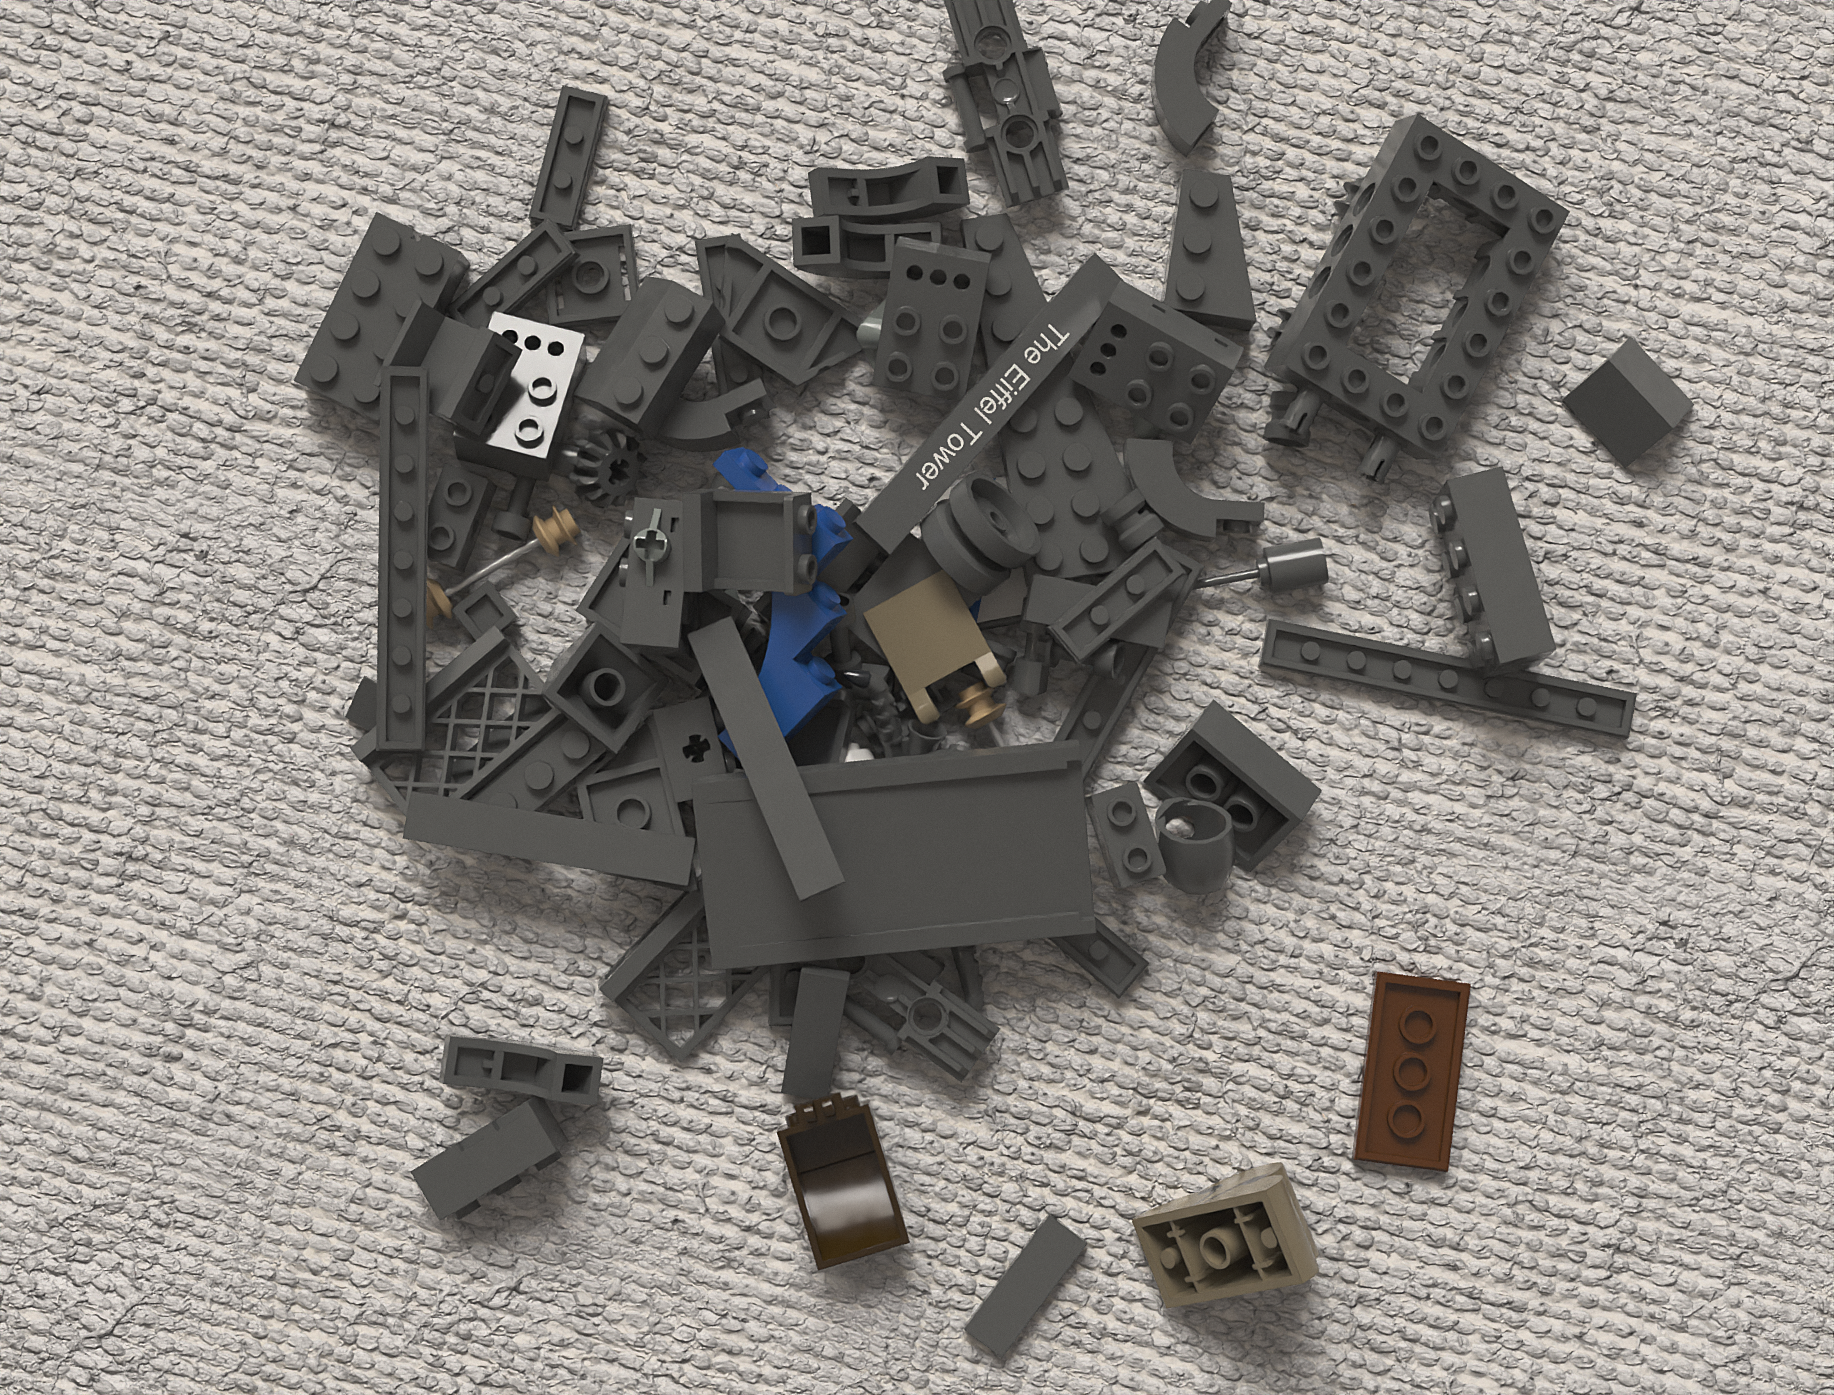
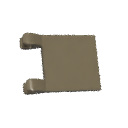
[863,569,1006,725]

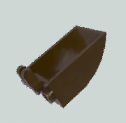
[777,1092,910,1271]

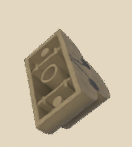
[1132,1162,1320,1309]

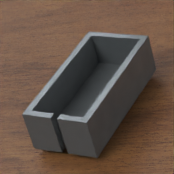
[293,212,470,425]
[1429,466,1556,680]

